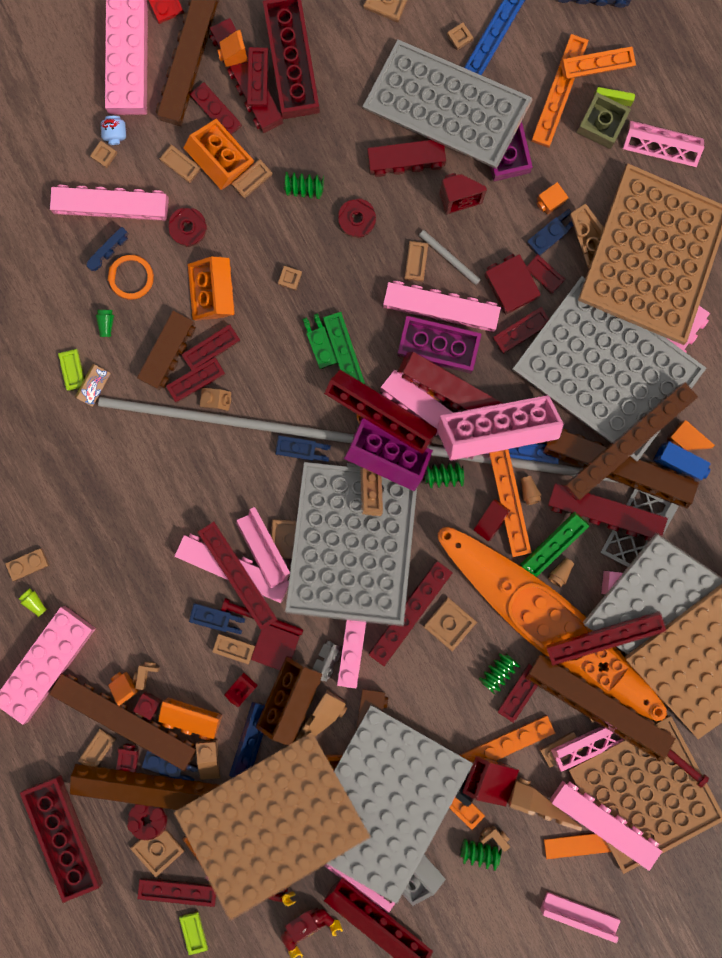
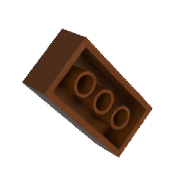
[255,656,323,746]

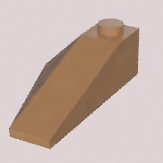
[570,204,603,269]
[293,689,347,743]
[507,777,582,831]

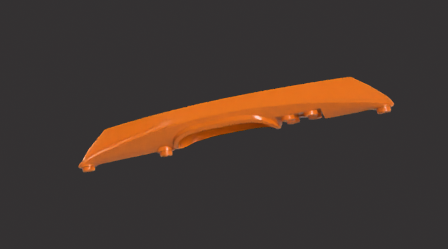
[438,527,667,721]

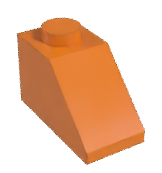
[218,30,248,67]
[667,420,715,451]
[108,672,140,706]

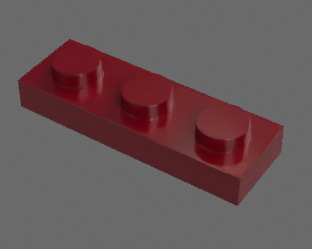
[247,47,268,107]
[190,82,242,135]
[493,306,549,354]
[182,324,241,370]
[166,357,225,403]
[497,663,538,723]

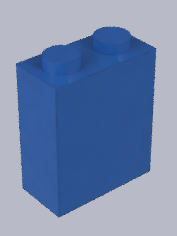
[653,442,711,481]

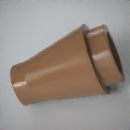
[521,476,542,505]
[548,558,574,587]

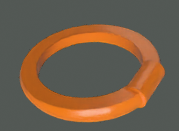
[107,255,154,300]

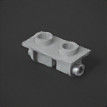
[313,640,342,682]

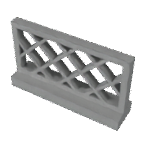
[600,489,679,567]

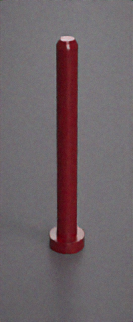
[221,598,303,635]
[667,749,709,788]

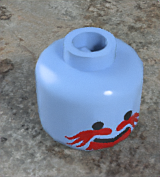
[100,116,126,145]

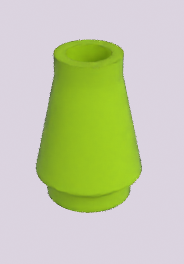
[18,588,47,617]

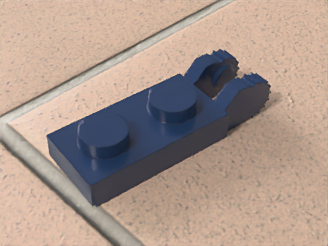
[527,209,574,256]
[86,227,129,271]
[275,436,331,462]
[189,603,245,634]
[142,751,198,781]

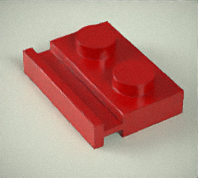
[149,0,184,24]

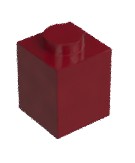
[133,691,163,720]

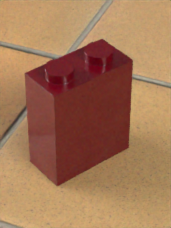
[484,254,541,315]
[463,756,519,807]

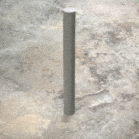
[419,230,481,285]

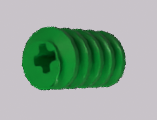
[284,171,324,199]
[425,463,464,488]
[478,653,521,694]
[459,838,502,871]

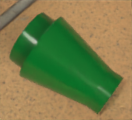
[95,310,114,337]

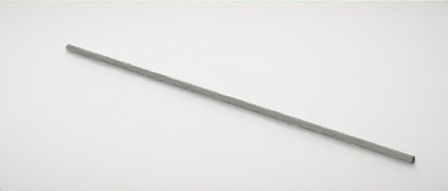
[98,397,619,483]

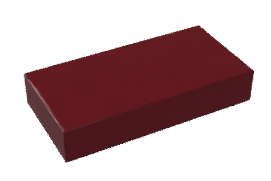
[526,254,566,294]
[474,499,511,542]

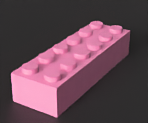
[105,0,148,115]
[437,395,563,460]
[0,606,96,725]

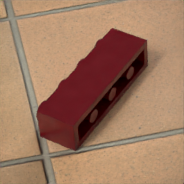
[368,140,446,177]

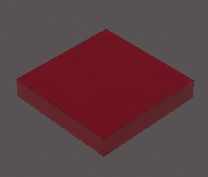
[251,625,300,670]

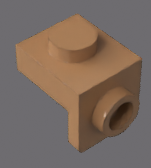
[199,388,231,411]
[133,662,160,690]
[479,825,510,852]

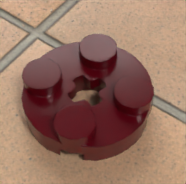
[338,199,376,238]
[169,208,207,247]
[127,804,167,840]

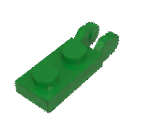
[303,313,338,369]

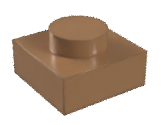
[447,23,473,50]
[90,141,117,168]
[278,266,302,291]

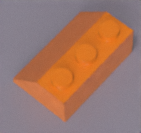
[184,119,254,190]
[188,256,234,320]
[158,697,222,741]

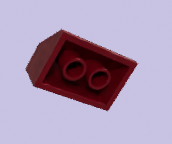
[439,173,487,215]

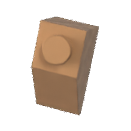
[196,739,220,780]

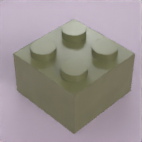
[577,92,631,149]

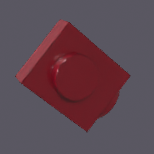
[224,672,258,707]
[116,744,140,773]

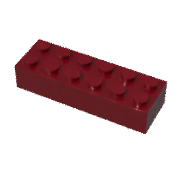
[263,0,320,119]
[20,775,103,903]

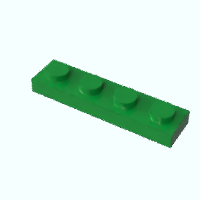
[323,312,365,384]
[520,512,589,577]

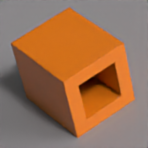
[537,182,569,215]

